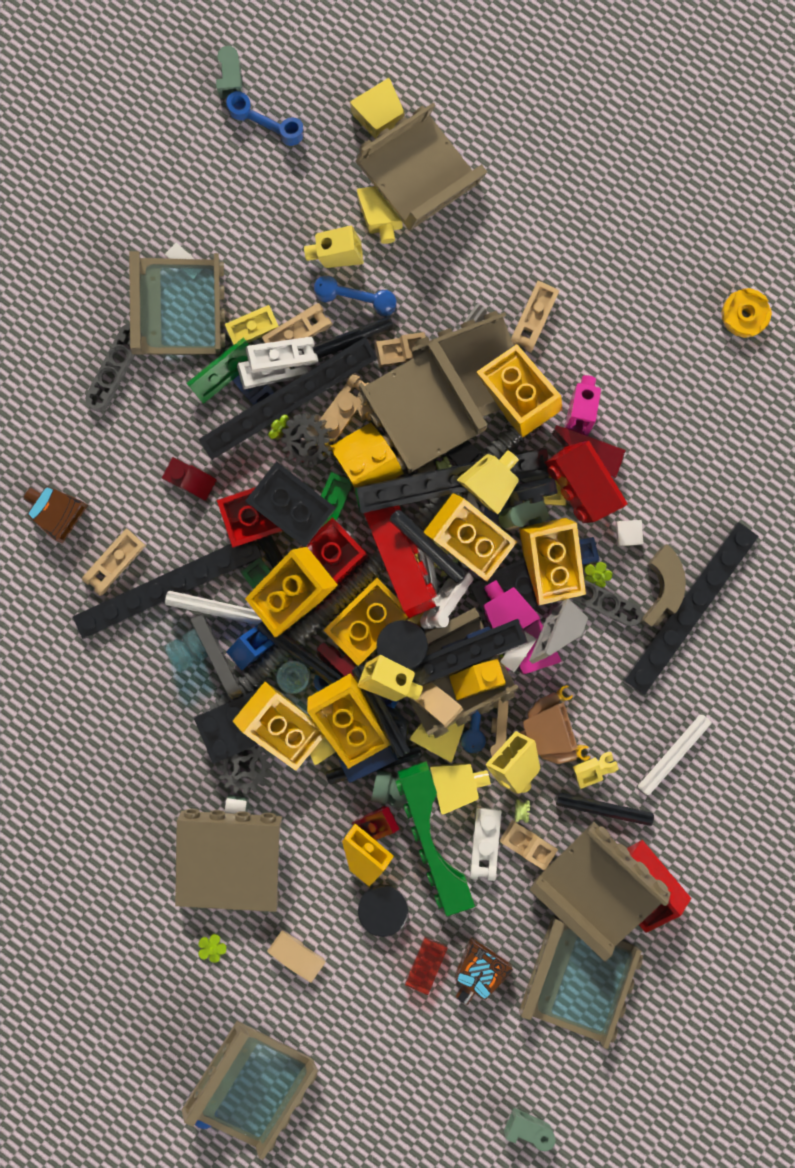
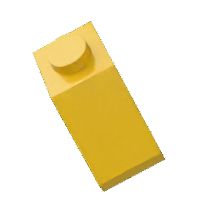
[449,659,505,701]
[342,824,394,886]

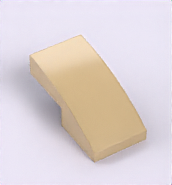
[374,332,426,368]
[410,682,463,728]
[499,820,558,871]
[267,930,326,983]

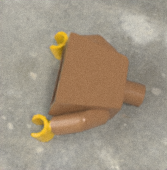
[518,685,590,764]

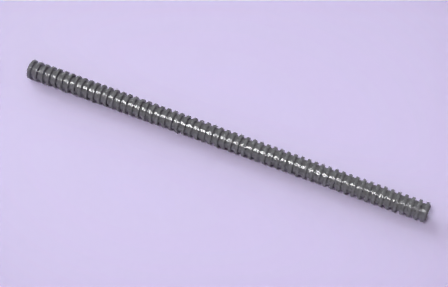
[204,422,545,712]

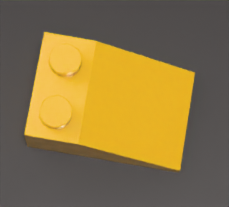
[477,344,563,438]
[331,423,404,489]
[424,493,517,581]
[519,518,586,605]
[245,547,337,637]
[323,578,408,666]
[307,673,390,769]
[233,682,324,771]

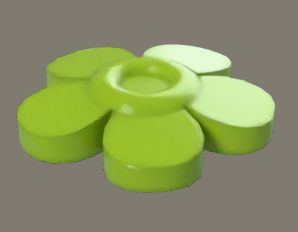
[268,415,289,440]
[585,562,613,588]
[198,934,227,963]

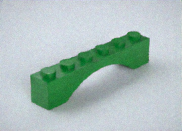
[395,761,475,917]

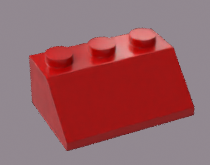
[544,440,628,524]
[217,487,283,548]
[300,517,368,607]
[627,840,692,933]

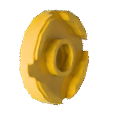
[721,288,772,338]

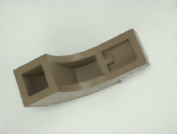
[640,544,686,628]

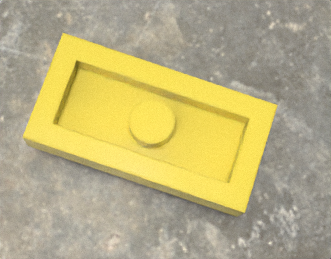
[225,305,279,344]

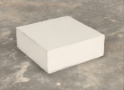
[616,520,643,547]

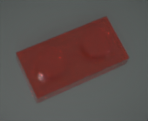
[405,936,448,995]

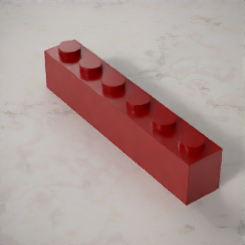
[354,489,437,618]

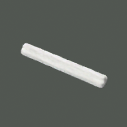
[165,591,262,625]
[638,715,711,795]

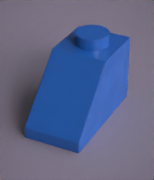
[226,623,284,670]

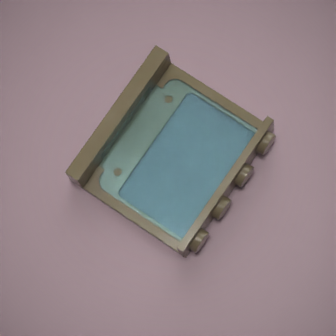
[129,251,225,355]
[519,915,643,1049]
[182,1021,318,1160]

